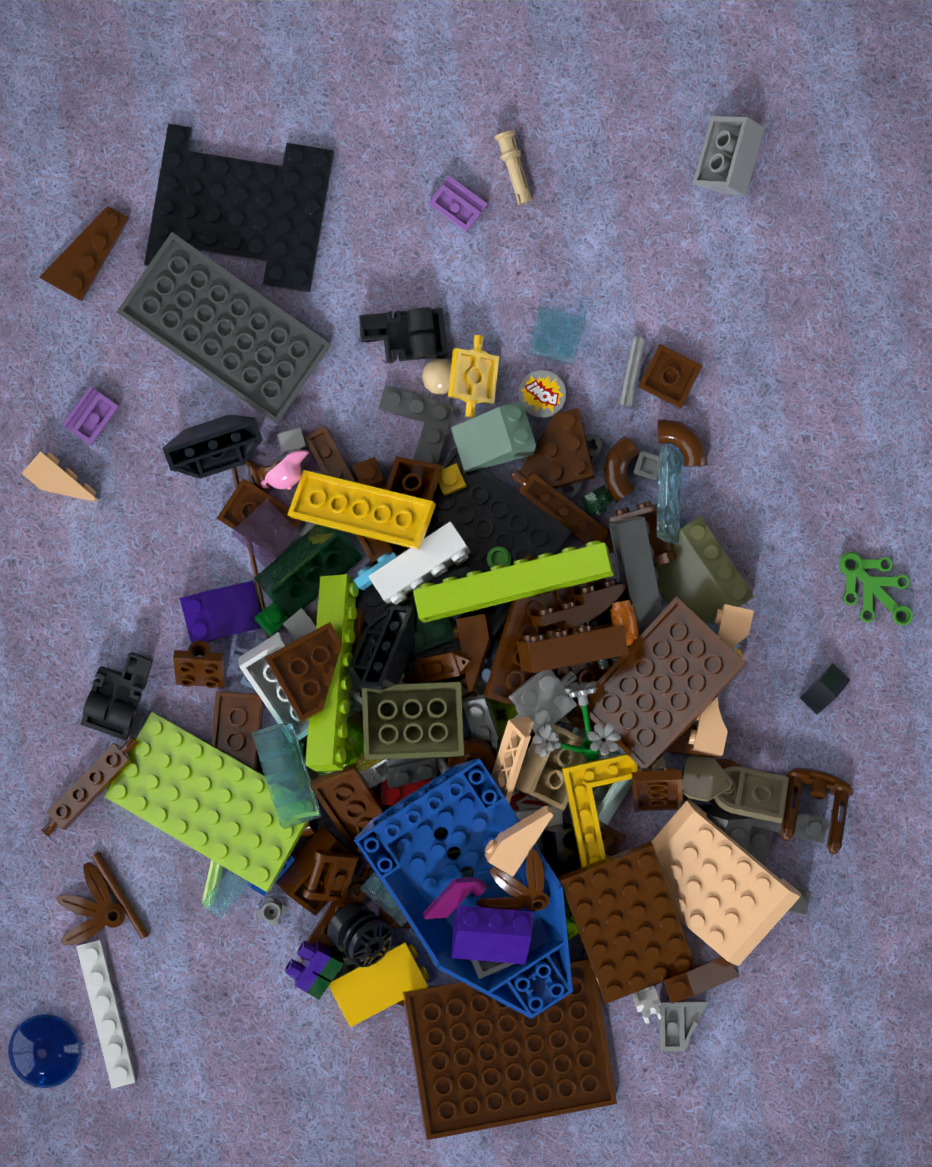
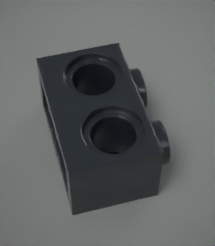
[542,823,582,880]

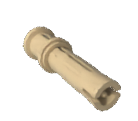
[494,130,533,205]

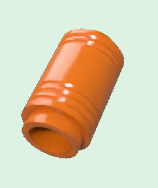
[610,600,640,646]

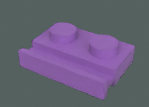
[428,175,488,233]
[62,386,119,446]

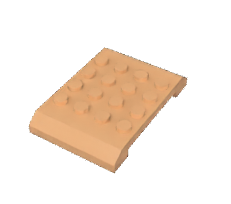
[651,798,801,966]

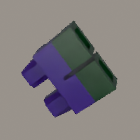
[285,940,344,1000]

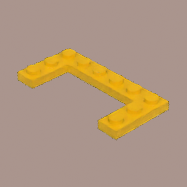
[562,754,638,867]

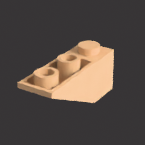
[22,451,99,503]

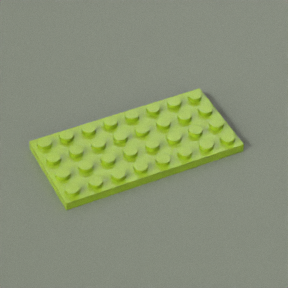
[104,712,317,892]

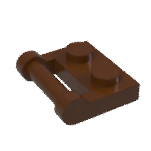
[302,849,358,902]

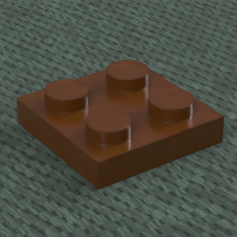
[638,344,703,409]

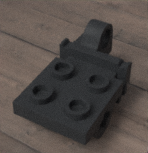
[359,307,448,363]
[80,652,153,740]

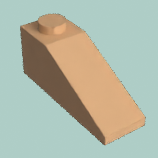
[485,806,554,877]

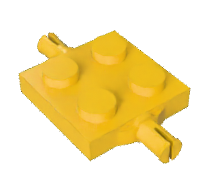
[448,335,500,418]

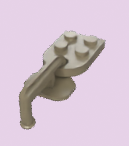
[650,755,789,823]

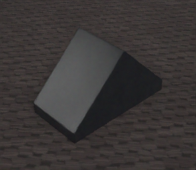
[800,663,850,715]

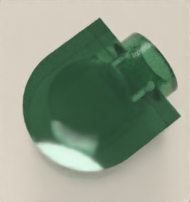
[579,485,613,517]

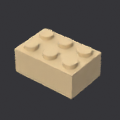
[514,724,587,811]

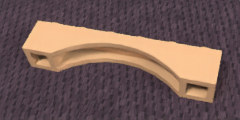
[688,604,754,756]

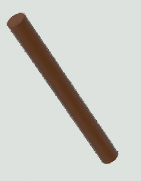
[91,852,150,940]

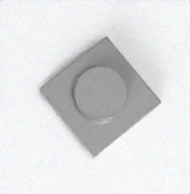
[633,451,663,482]

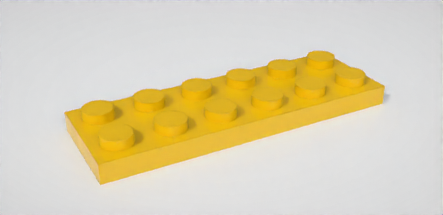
[287,470,436,550]

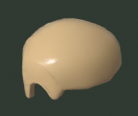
[422,358,452,395]

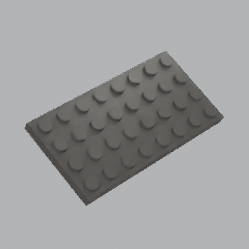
[116,232,332,424]

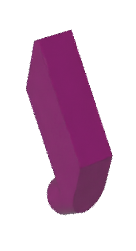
[423,877,487,919]

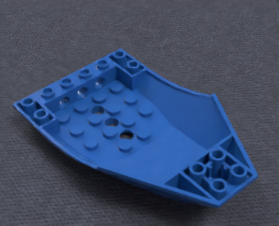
[354,758,573,1019]

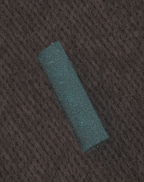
[252,723,322,829]

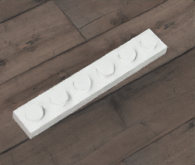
[76,939,136,1089]

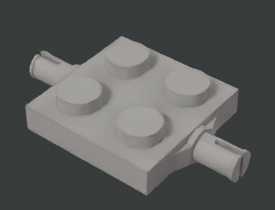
[508,670,577,735]

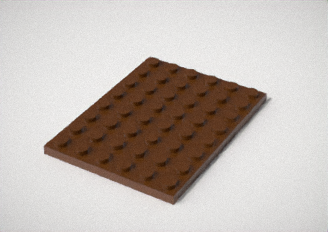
[402,958,617,1140]

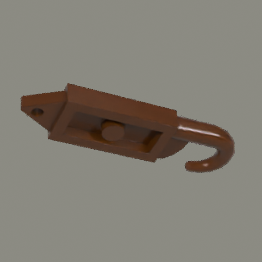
[401,650,473,684]

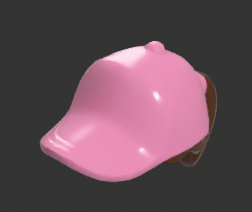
[245,450,309,490]

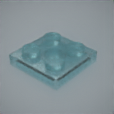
[527,306,586,366]

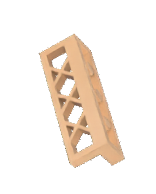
[491,716,534,803]

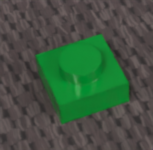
[254,602,288,637]

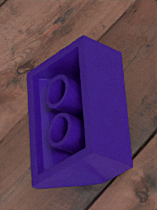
[451,905,533,965]

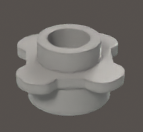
[257,897,286,926]

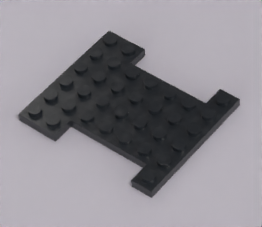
[144,124,334,293]

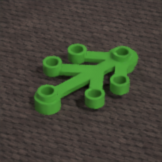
[839,552,913,626]

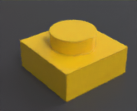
[438,463,467,496]

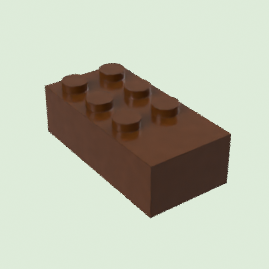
[516,623,628,673]

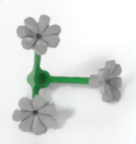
[532,681,621,761]

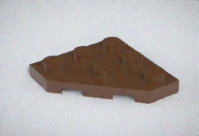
[520,408,595,489]
[265,622,342,723]

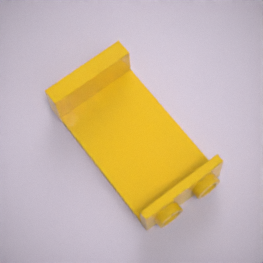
[329,941,430,1028]

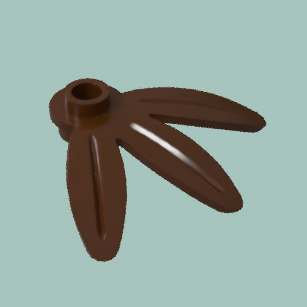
[476,849,549,911]
[57,862,125,945]

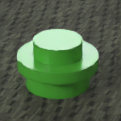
[487,547,511,568]

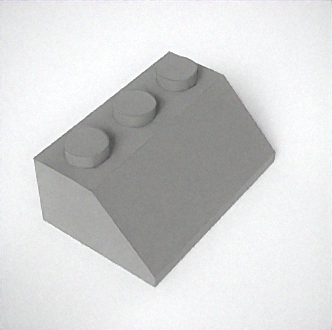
[692,116,765,196]

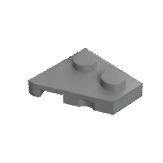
[659,1001,707,1052]

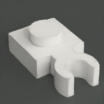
[631,986,662,1024]

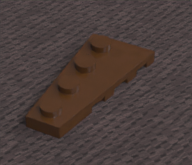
[39,206,129,302]

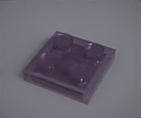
[232,499,300,568]

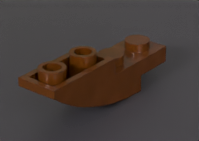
[531,579,627,630]

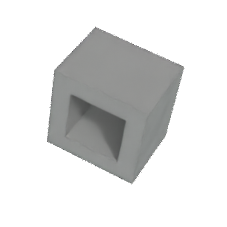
[277,428,307,455]

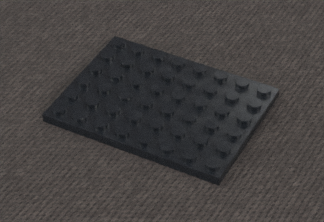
[355,447,572,682]

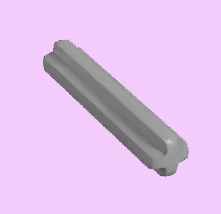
[620,336,645,407]

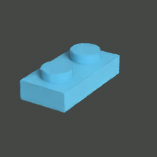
[354,552,398,590]

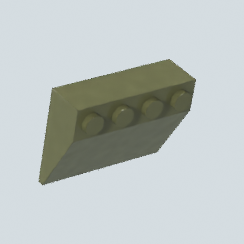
[654,516,755,625]
[362,682,464,760]

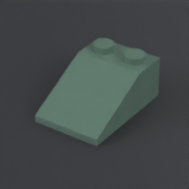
[451,401,536,473]

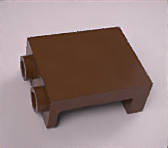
[609,501,676,566]

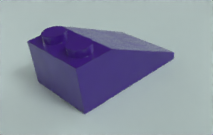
[179,581,261,643]

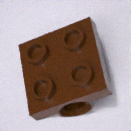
[173,640,225,688]

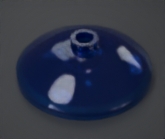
[8,1014,82,1088]

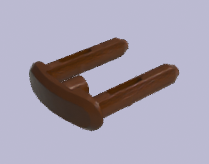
[780,768,853,855]

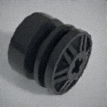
[327,902,393,967]

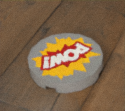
[518,370,566,418]

